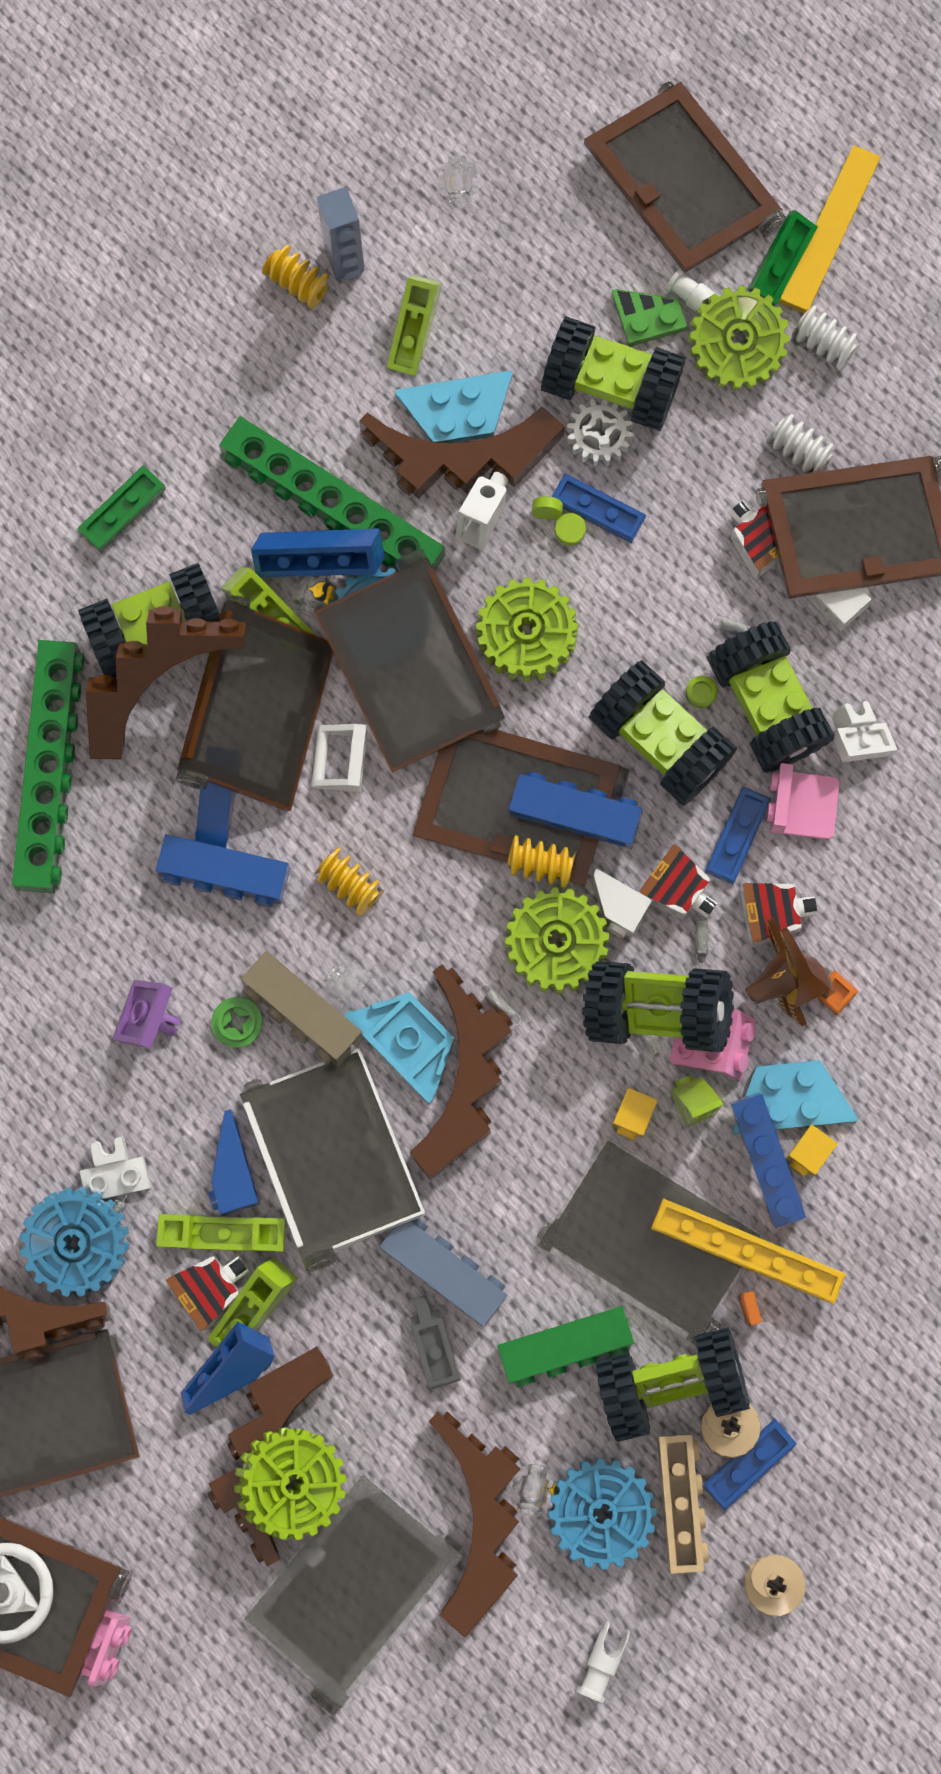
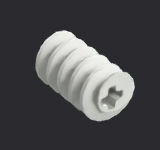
[792,305,860,370]
[765,414,834,473]

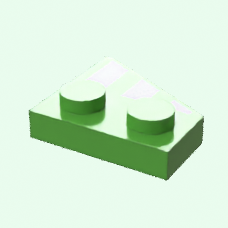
[612,289,687,347]

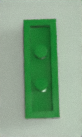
[747,210,818,306]
[77,465,166,553]

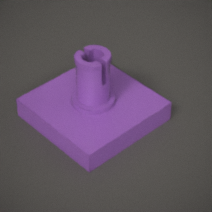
[112,980,180,1049]

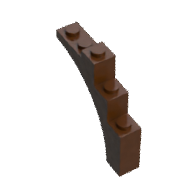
[359,407,565,499]
[86,606,246,760]
[410,964,513,1180]
[0,1286,112,1361]
[207,1346,334,1567]
[429,1411,521,1638]

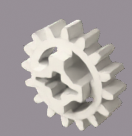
[567,399,633,466]

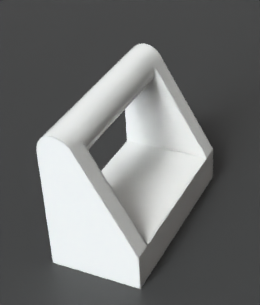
[311,724,368,793]

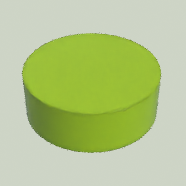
[531,496,563,520]
[555,513,586,546]
[686,676,718,708]

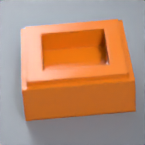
[817,970,858,1016]
[738,1291,762,1326]

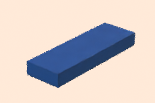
[552,473,646,544]
[705,786,771,885]
[702,1419,797,1511]

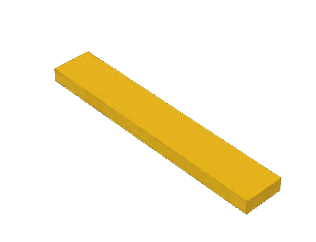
[779,145,881,314]
[651,1198,846,1305]

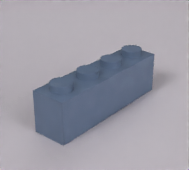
[317,187,365,281]
[379,1219,507,1327]

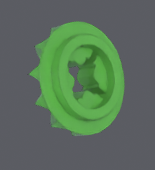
[211,997,263,1048]

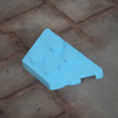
[395,370,512,443]
[343,992,455,1105]
[733,1060,857,1134]

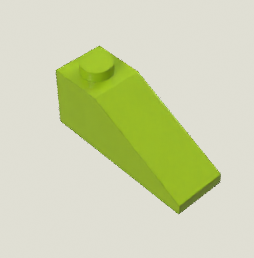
[387,275,443,376]
[220,566,315,656]
[670,1075,723,1128]
[207,1257,298,1347]

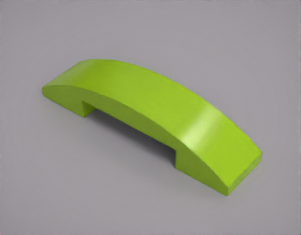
[156,1214,286,1252]

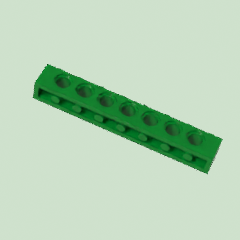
[219,416,445,582]
[12,640,84,894]

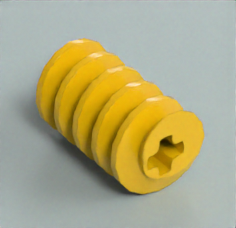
[262,245,329,309]
[507,835,576,888]
[315,847,384,916]

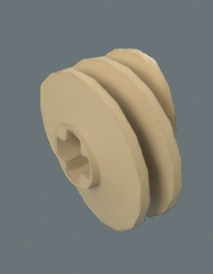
[701,1404,761,1458]
[744,1554,806,1616]

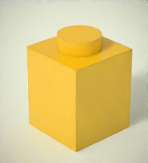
[612,1088,658,1141]
[786,1124,838,1177]

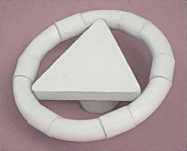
[0,1543,53,1644]

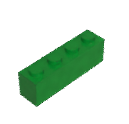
[497,1306,635,1388]

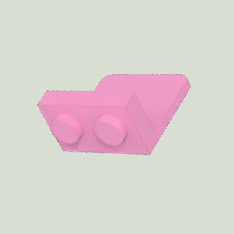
[766,763,840,840]
[670,1009,756,1081]
[81,1608,132,1687]

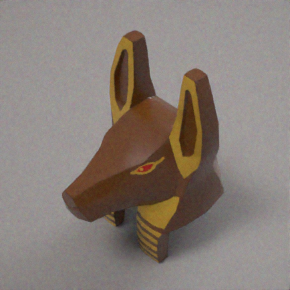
[745,918,835,1026]

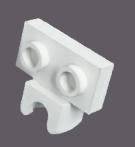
[832,701,897,762]
[80,1136,151,1199]

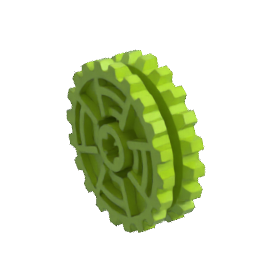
[688,286,790,390]
[476,577,578,682]
[505,887,609,994]
[234,1427,347,1540]

